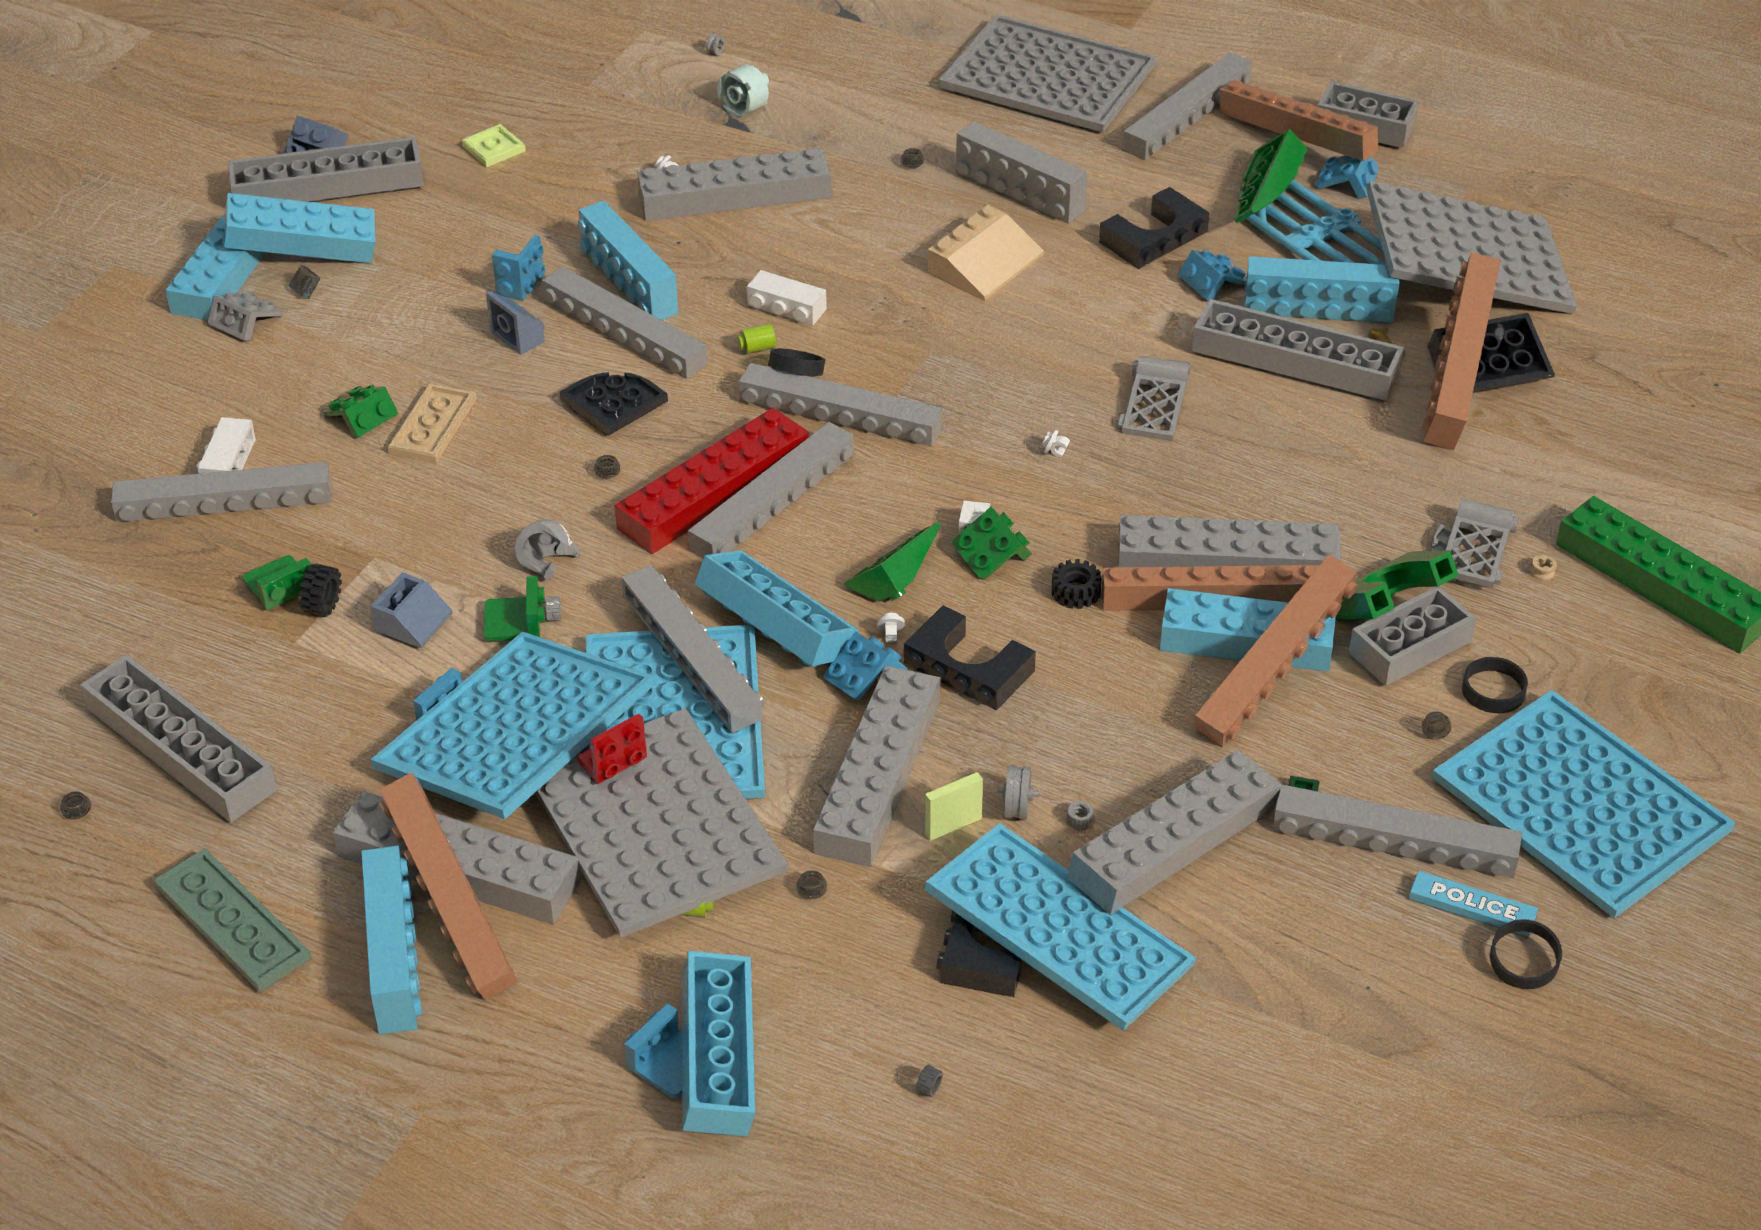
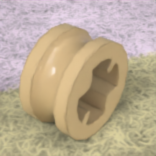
[1530,555,1557,581]

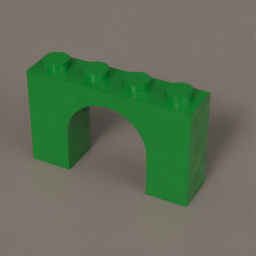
[1335,550,1459,619]

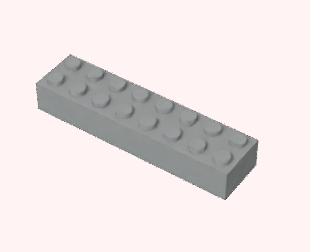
[228,137,424,202]
[637,148,831,221]
[1192,299,1404,401]
[1118,514,1341,567]
[80,654,277,823]
[813,666,940,867]
[1067,750,1282,915]
[333,791,581,925]

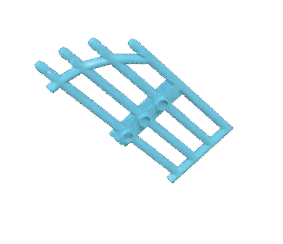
[1240,179,1387,265]

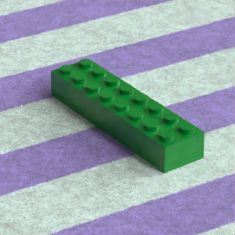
[1556,495,1761,654]

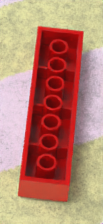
[614,408,809,555]

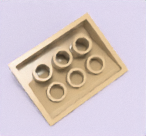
[928,205,1044,301]

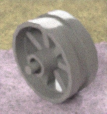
[997,765,1039,820]

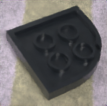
[560,372,668,436]

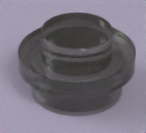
[901,148,924,169]
[594,455,621,479]
[1422,711,1451,740]
[60,791,91,819]
[797,870,827,899]

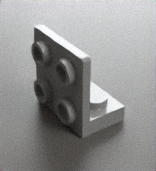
[208,292,283,341]

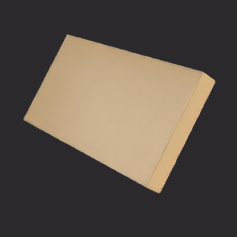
[388,383,477,463]

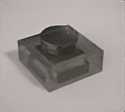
[289,265,321,299]

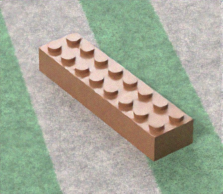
[1421,252,1501,450]

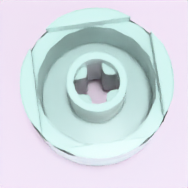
[717,64,769,117]

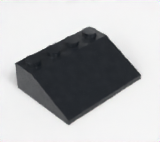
[1427,312,1555,392]

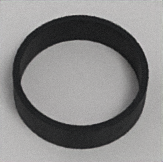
[768,348,826,376]
[1462,657,1528,714]
[1490,919,1562,990]

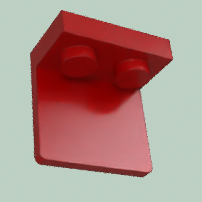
[577,714,647,784]

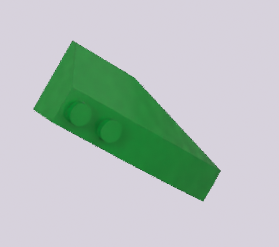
[1234,129,1307,223]

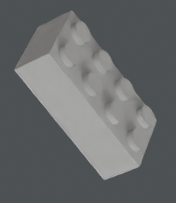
[1317,81,1419,148]
[1349,586,1476,686]

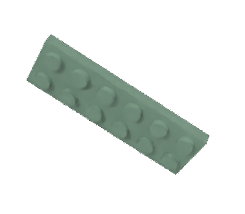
[154,848,312,993]

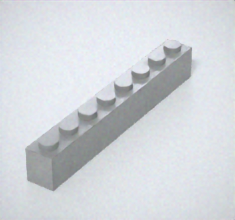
[1123,52,1252,160]
[542,266,707,379]
[739,363,942,446]
[688,422,854,558]
[111,462,332,522]
[622,565,764,733]
[1273,785,1522,878]

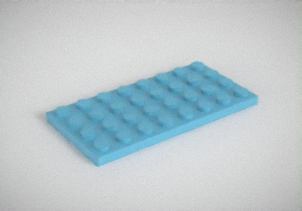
[924,823,1196,1031]

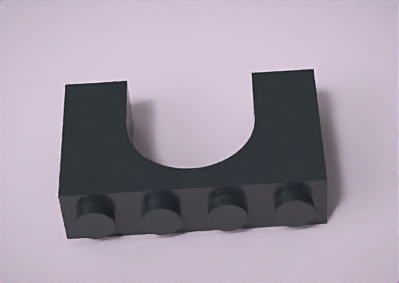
[1099,187,1209,269]
[904,605,1036,711]
[936,910,1022,998]

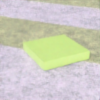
[462,124,526,168]
[925,772,983,841]

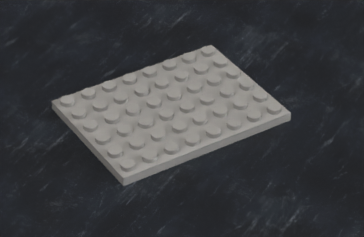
[939,14,1157,132]
[1366,181,1577,314]
[535,708,788,938]

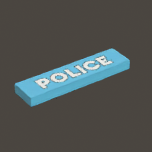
[1409,871,1539,937]

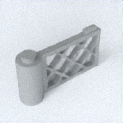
[1118,356,1191,441]
[1446,498,1519,588]

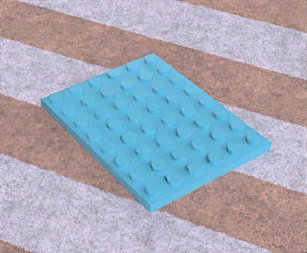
[586,625,765,799]
[370,632,655,819]
[1432,690,1736,919]

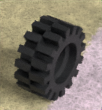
[1051,559,1102,609]
[299,563,342,617]

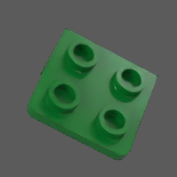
[323,384,399,438]
[952,507,1032,580]
[243,555,311,610]
[484,576,545,641]

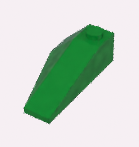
[844,522,941,602]

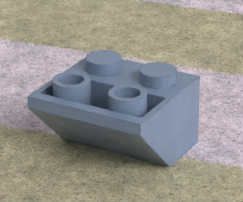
[284,115,349,154]
[370,572,452,648]

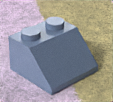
[486,291,545,355]

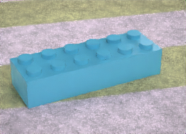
[224,193,375,263]
[577,201,679,320]
[165,213,266,320]
[1244,256,1399,323]
[695,550,858,667]
[1160,588,1336,672]
[362,845,422,1035]
[682,951,755,1136]

